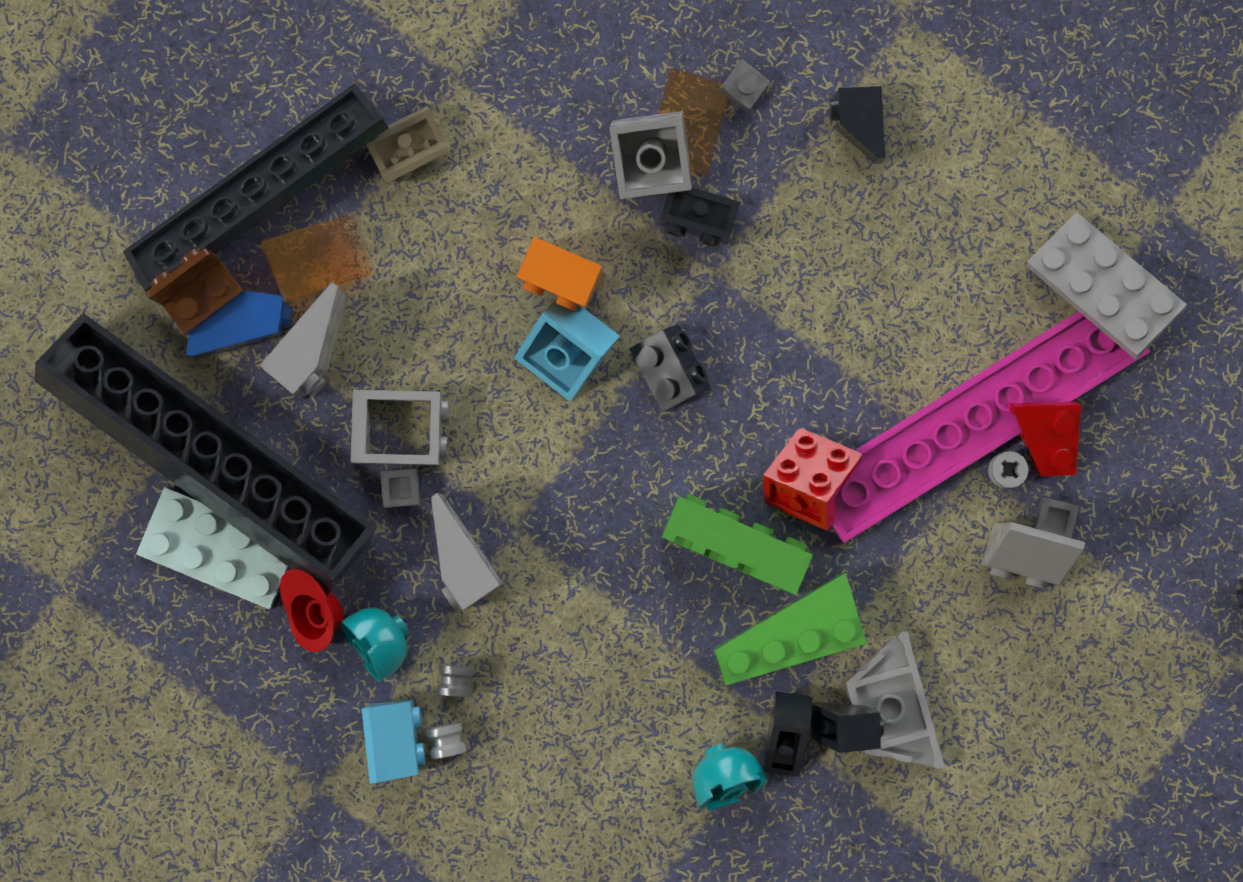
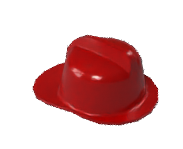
[279,568,343,652]

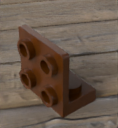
[145,248,245,336]

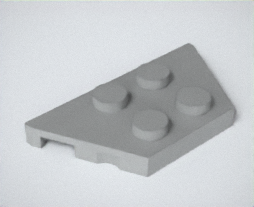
[845,631,945,769]

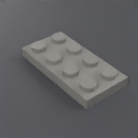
[1027,212,1187,360]

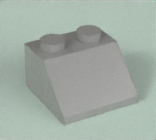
[610,111,692,199]

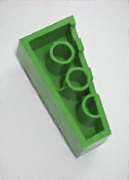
[661,494,813,595]
[714,573,867,685]

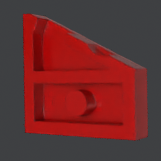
[1009,402,1081,476]

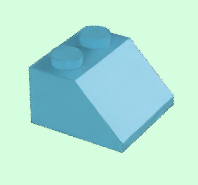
[514,298,620,402]
[362,699,426,784]

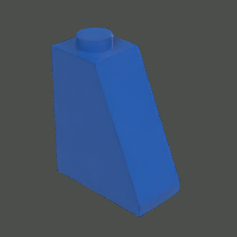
[186,290,293,359]

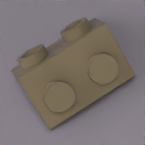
[366,106,450,183]

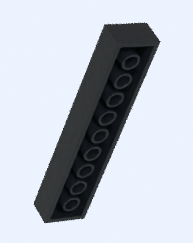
[35,313,377,595]

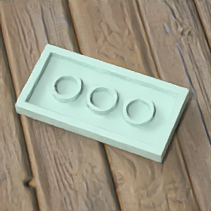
[136,487,289,609]

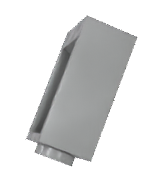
[351,390,450,466]

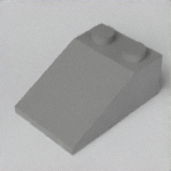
[260,282,347,399]
[431,493,504,610]
[982,522,1085,590]

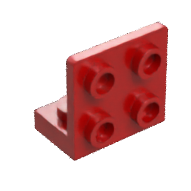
[763,429,862,530]

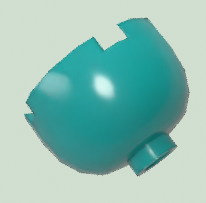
[341,608,409,682]
[692,744,768,811]

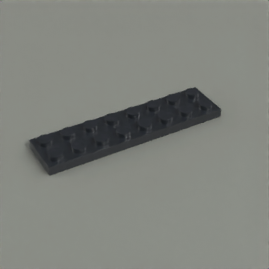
[123,83,389,292]

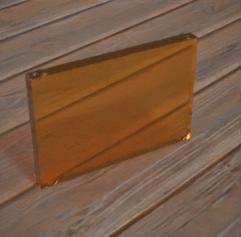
[658,69,728,175]
[261,214,372,302]

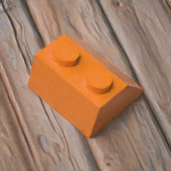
[517,237,604,312]

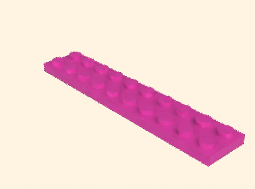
[832,311,1151,543]

